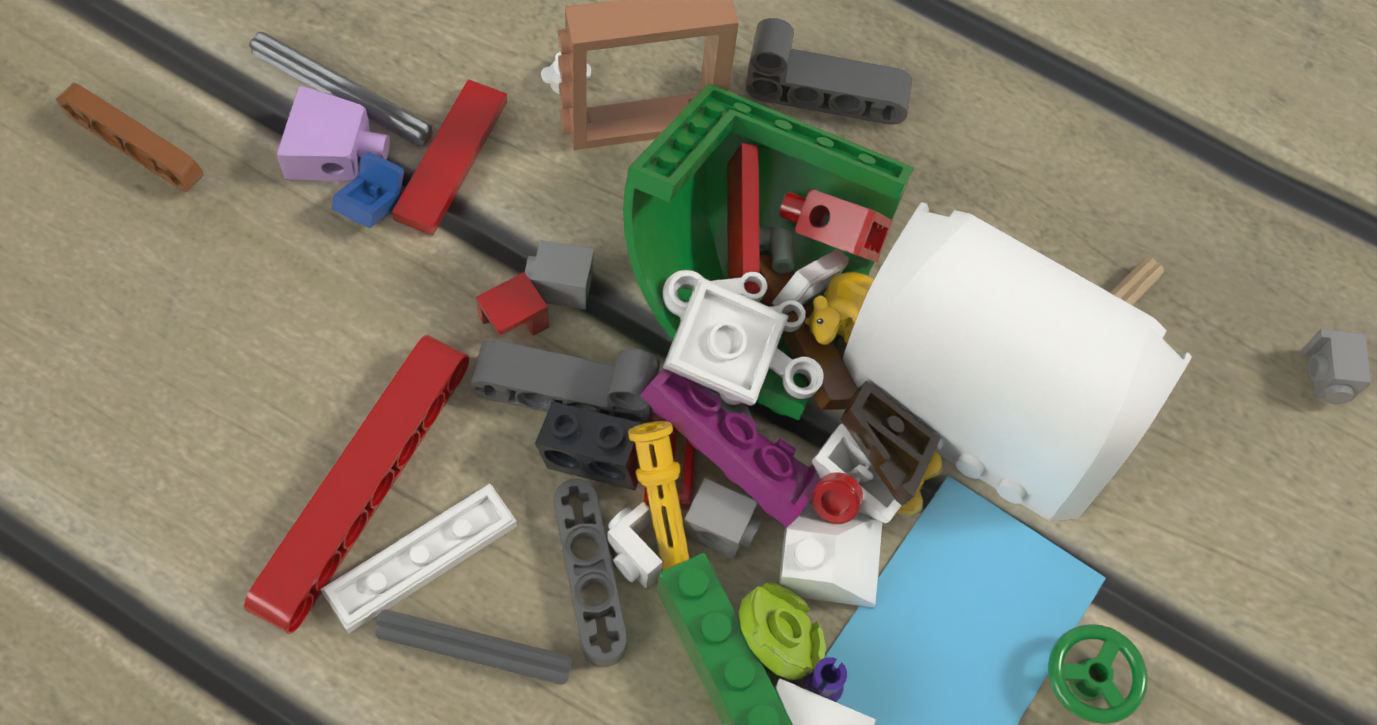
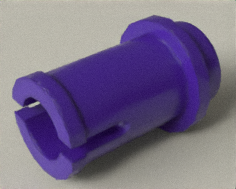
[803,657,847,702]

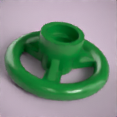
[1048,624,1148,724]

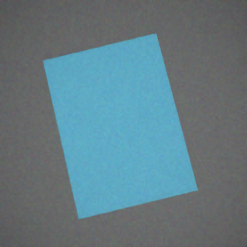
[821,475,1106,725]

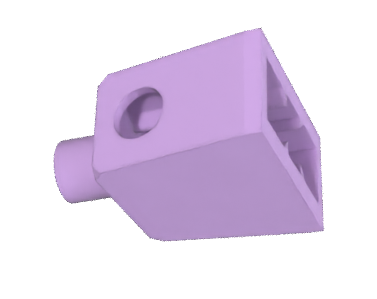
[277,86,390,181]

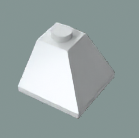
[779,503,882,608]

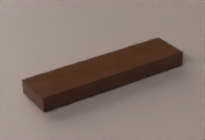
[759,254,858,410]

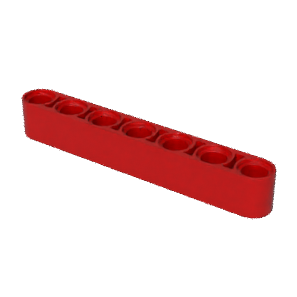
[244,335,470,634]

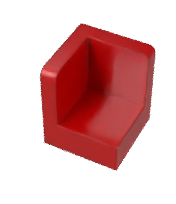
[476,272,549,336]

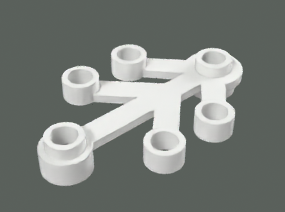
[662,270,824,405]

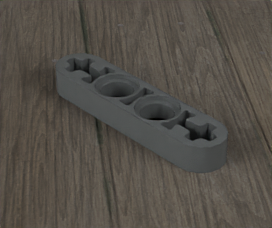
[554,479,627,667]

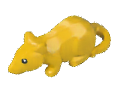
[804,272,875,345]

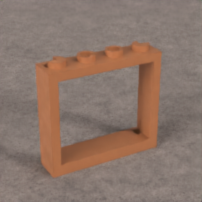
[557,0,739,150]

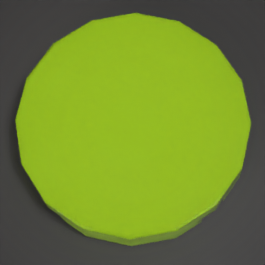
[738,582,826,680]

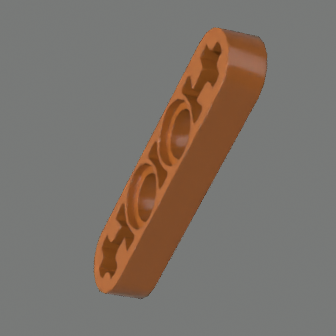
[56,83,204,192]

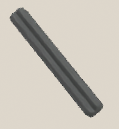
[374,609,572,685]

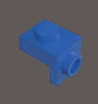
[332,152,404,228]

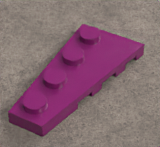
[639,369,820,528]

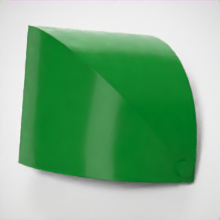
[623,83,914,420]

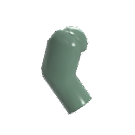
[759,226,795,274]

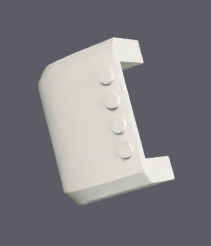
[842,202,1192,521]

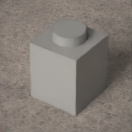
[525,240,594,310]

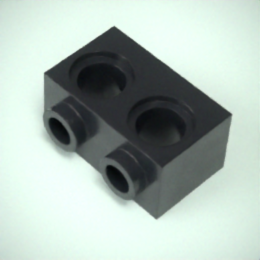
[535,402,642,491]

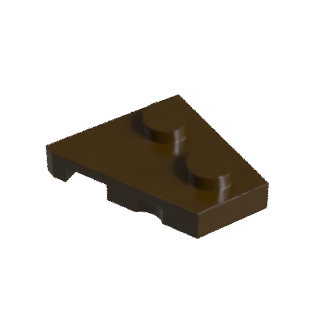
[840,381,941,506]

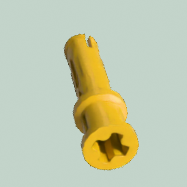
[628,421,690,571]

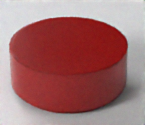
[812,472,863,524]

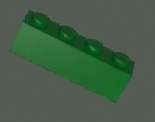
[657,552,793,725]

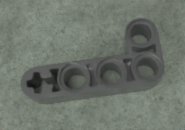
[746,18,912,125]
[469,340,660,424]

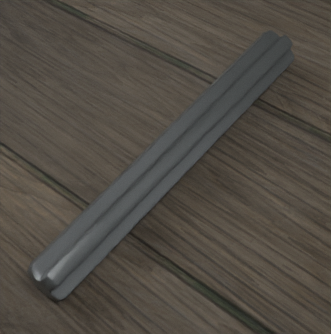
[249,32,433,146]

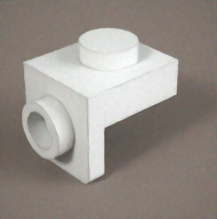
[607,502,663,589]

